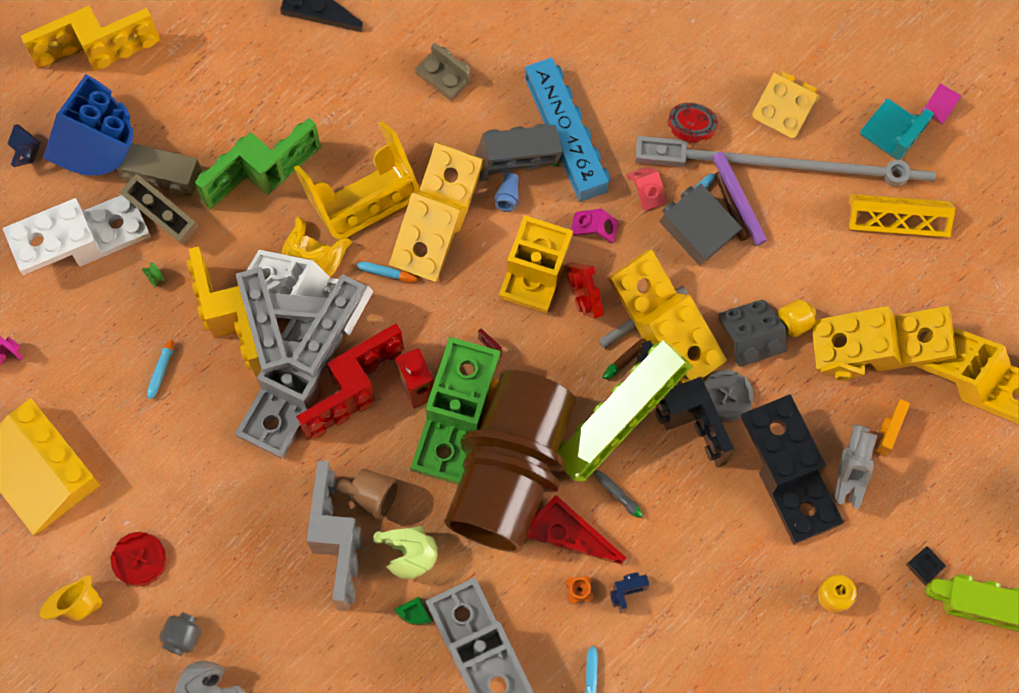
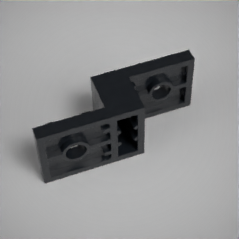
[635,340,734,467]
[741,394,844,545]

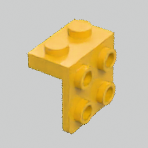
[752,71,820,138]

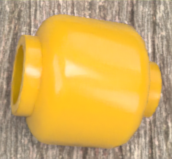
[778,299,816,337]
[818,574,857,613]

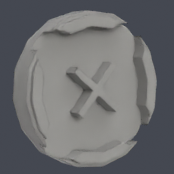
[705,370,754,422]

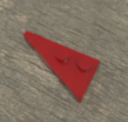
[527,495,626,565]

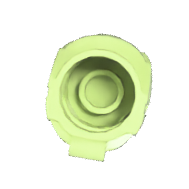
[373,526,438,580]

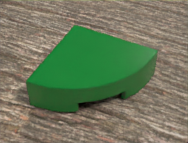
[395,597,432,625]

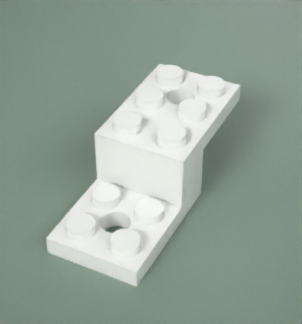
[3,195,151,275]
[238,250,373,335]

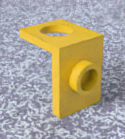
[821,362,865,381]

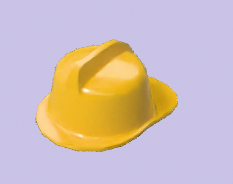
[39,575,103,621]

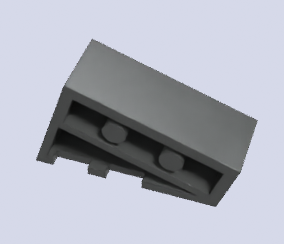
[475,124,562,182]

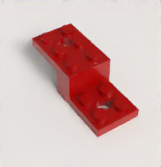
[296,323,404,440]

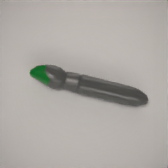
[594,470,643,518]

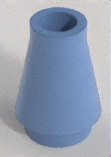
[494,173,519,212]

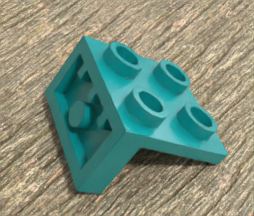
[859,99,934,160]

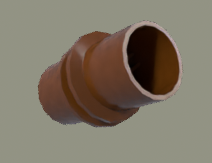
[444,370,576,553]

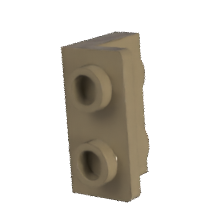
[415,43,471,102]

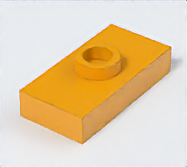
[876,399,910,457]

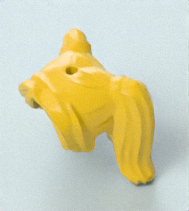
[281,216,352,277]

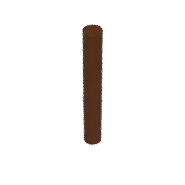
[715,171,749,241]

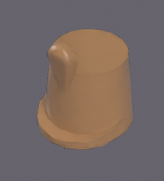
[337,469,399,519]

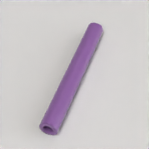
[712,151,767,246]

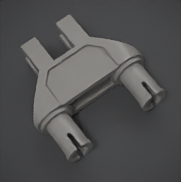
[834,424,877,509]

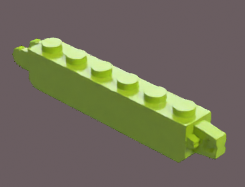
[924,574,1019,632]

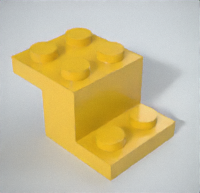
[499,215,573,314]

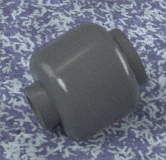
[159,612,201,656]

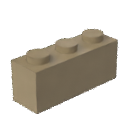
[116,143,202,196]
[119,173,200,246]

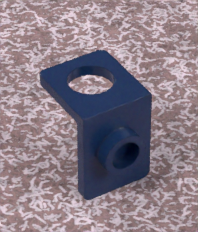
[8,124,41,167]

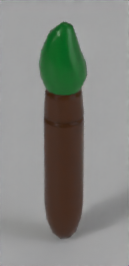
[602,338,647,380]

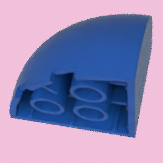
[43,74,134,176]

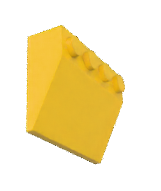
[0,398,101,536]

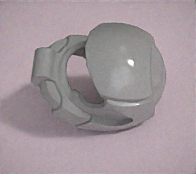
[175,660,246,693]

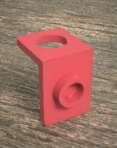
[627,166,666,211]

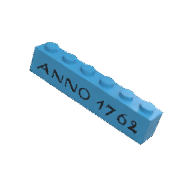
[524,57,610,202]

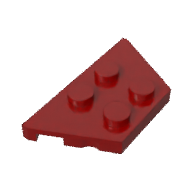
[564,262,604,319]

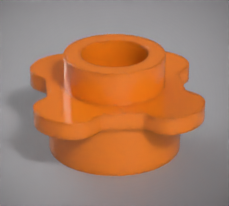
[565,575,594,604]

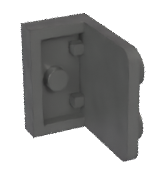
[718,300,787,367]

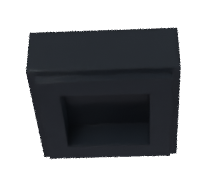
[906,546,946,585]

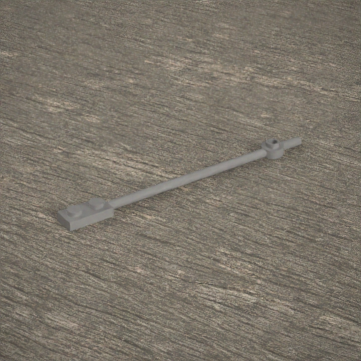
[635,136,936,187]

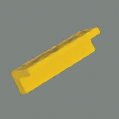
[848,194,955,237]

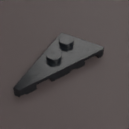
[280,0,363,32]

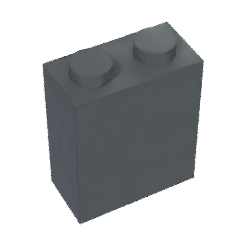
[659,183,742,266]

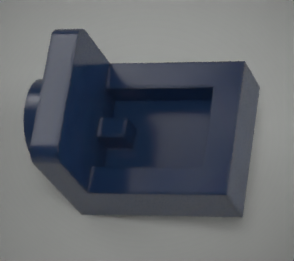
[610,572,650,613]

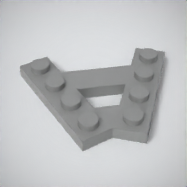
[236,267,366,378]

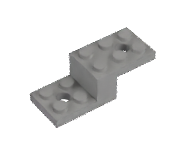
[235,319,343,460]
[307,461,363,611]
[426,577,534,693]

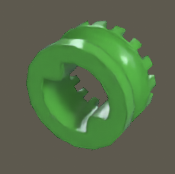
[142,262,166,288]

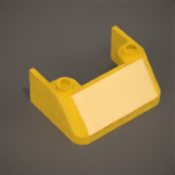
[294,121,420,239]

